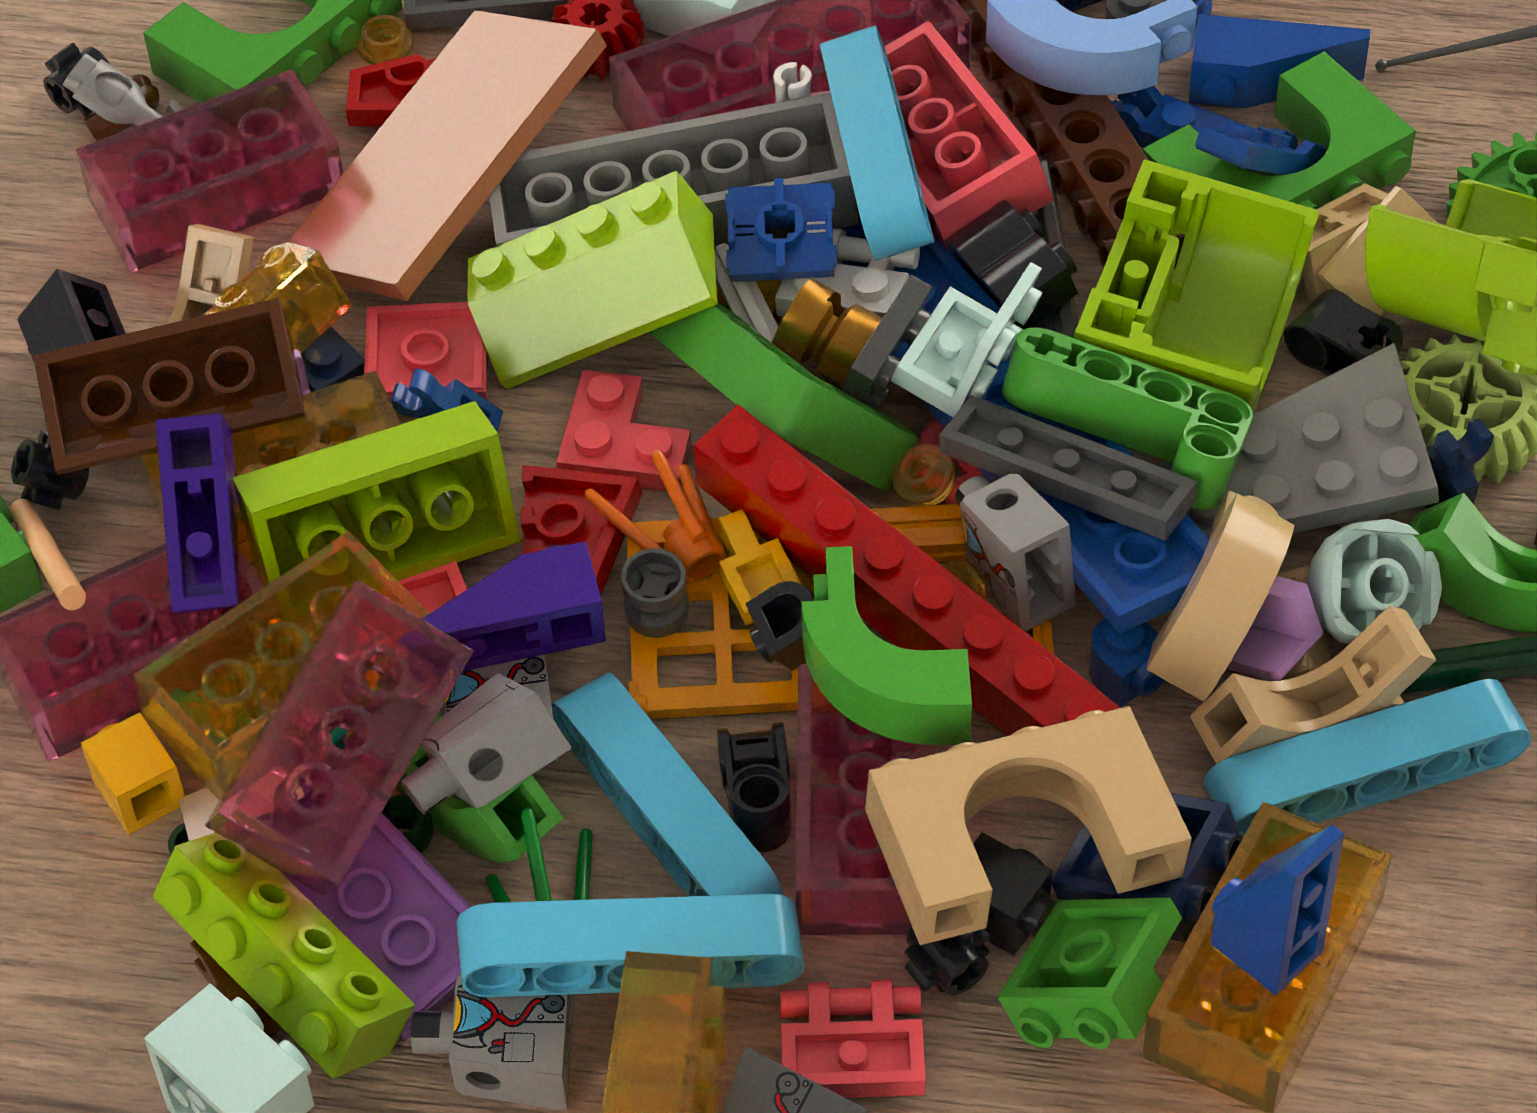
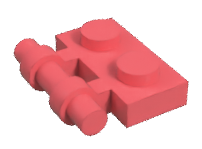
[780,979,926,1098]

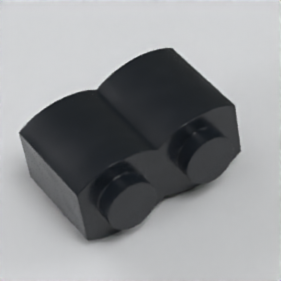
[945,200,1078,330]

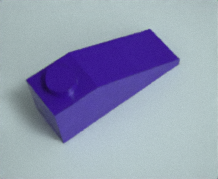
[156,413,239,614]
[403,541,606,681]

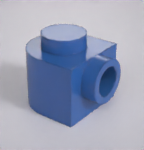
[1089,619,1165,707]

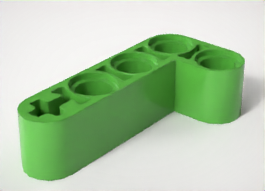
[1002,328,1253,510]

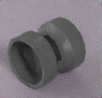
[621,548,689,638]

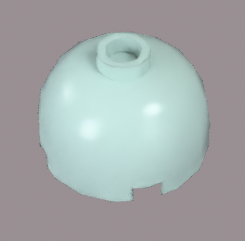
[1306,519,1442,645]

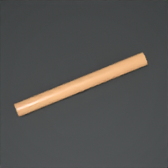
[9,499,86,610]

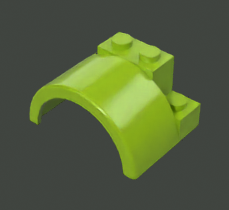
[1074,159,1319,413]
[1365,179,1537,375]

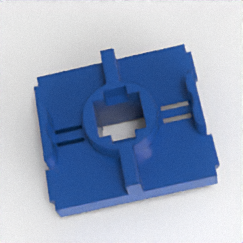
[725,178,837,282]

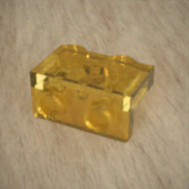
[204,242,353,354]

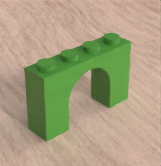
[143,0,403,132]
[1142,52,1416,209]

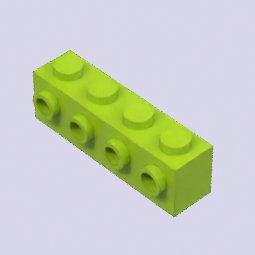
[152,826,415,1079]

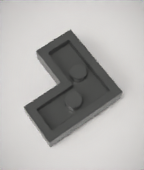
[842,275,932,411]

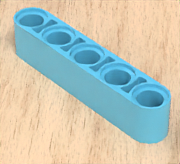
[820,25,934,261]
[551,672,784,897]
[1203,679,1532,845]
[456,894,805,997]

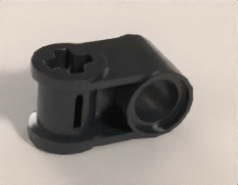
[1283,289,1403,376]
[717,722,791,852]

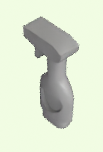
[63,54,216,166]

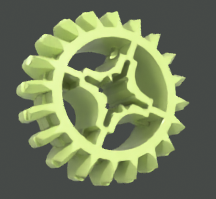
[1400,333,1537,484]

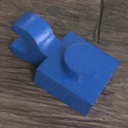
[389,368,503,431]

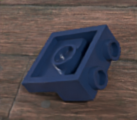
[1052,793,1245,943]

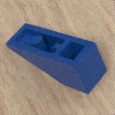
[1189,14,1371,108]
[1211,824,1344,995]

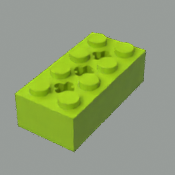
[232,401,521,621]

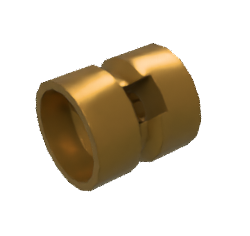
[772,277,882,388]

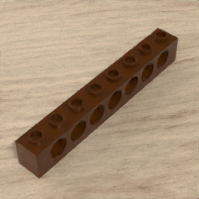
[939,0,1185,269]

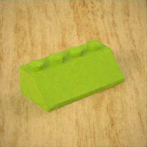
[467,170,717,390]

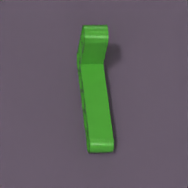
[649,300,921,492]

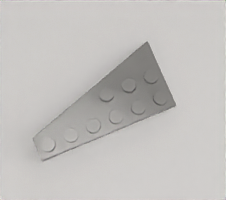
[1154,343,1439,539]

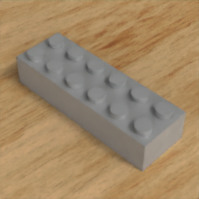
[489,92,859,248]

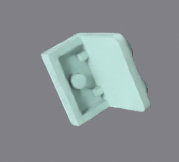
[890,262,1043,417]

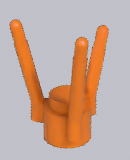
[585,450,727,582]

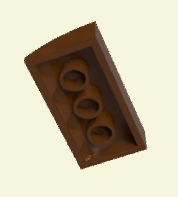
[33,298,306,475]

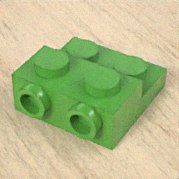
[997,897,1182,1049]

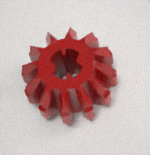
[552,0,645,82]

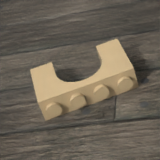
[865,706,1192,945]

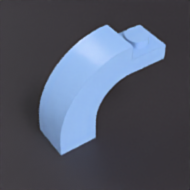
[986,0,1198,96]

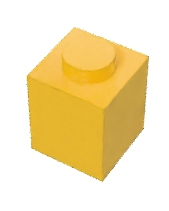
[81,712,185,835]

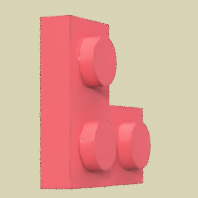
[556,369,691,491]

